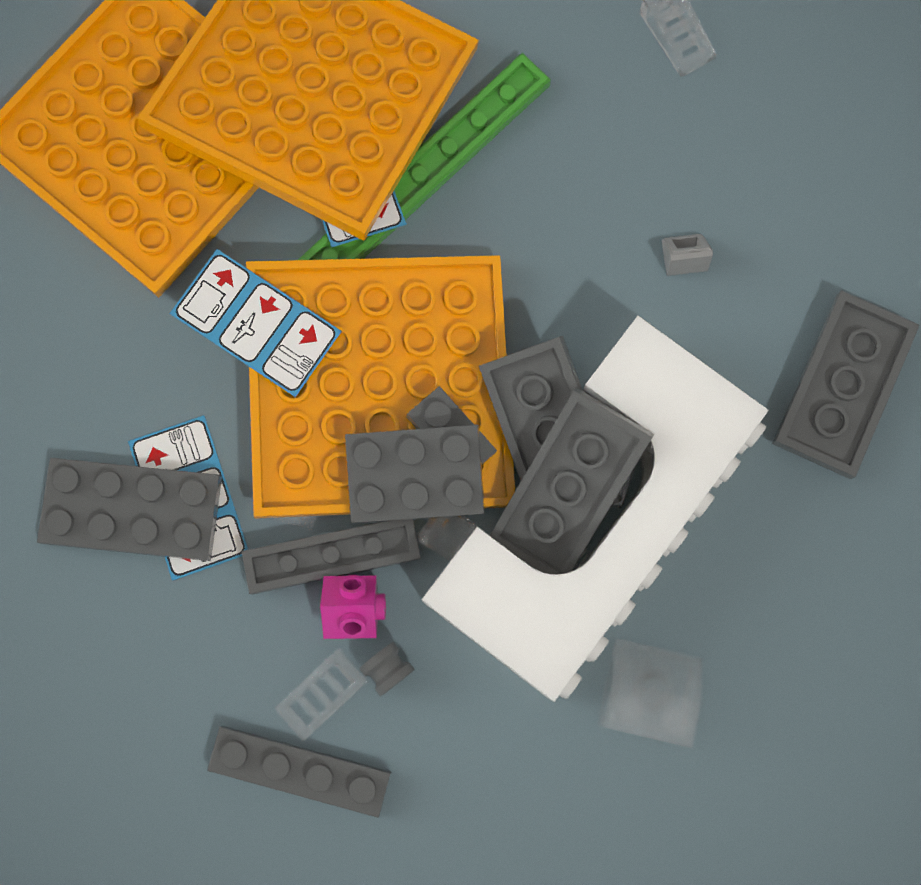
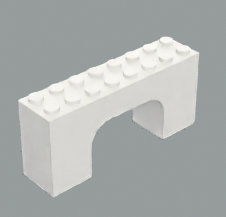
[422,316,769,702]

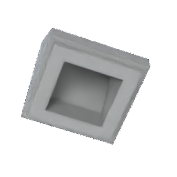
[662,234,713,276]

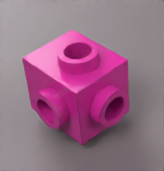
[320,575,386,639]

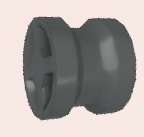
[359,642,415,697]

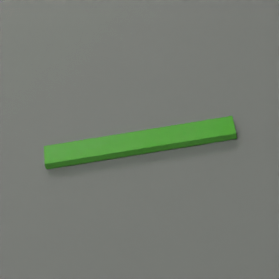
[298,53,551,260]

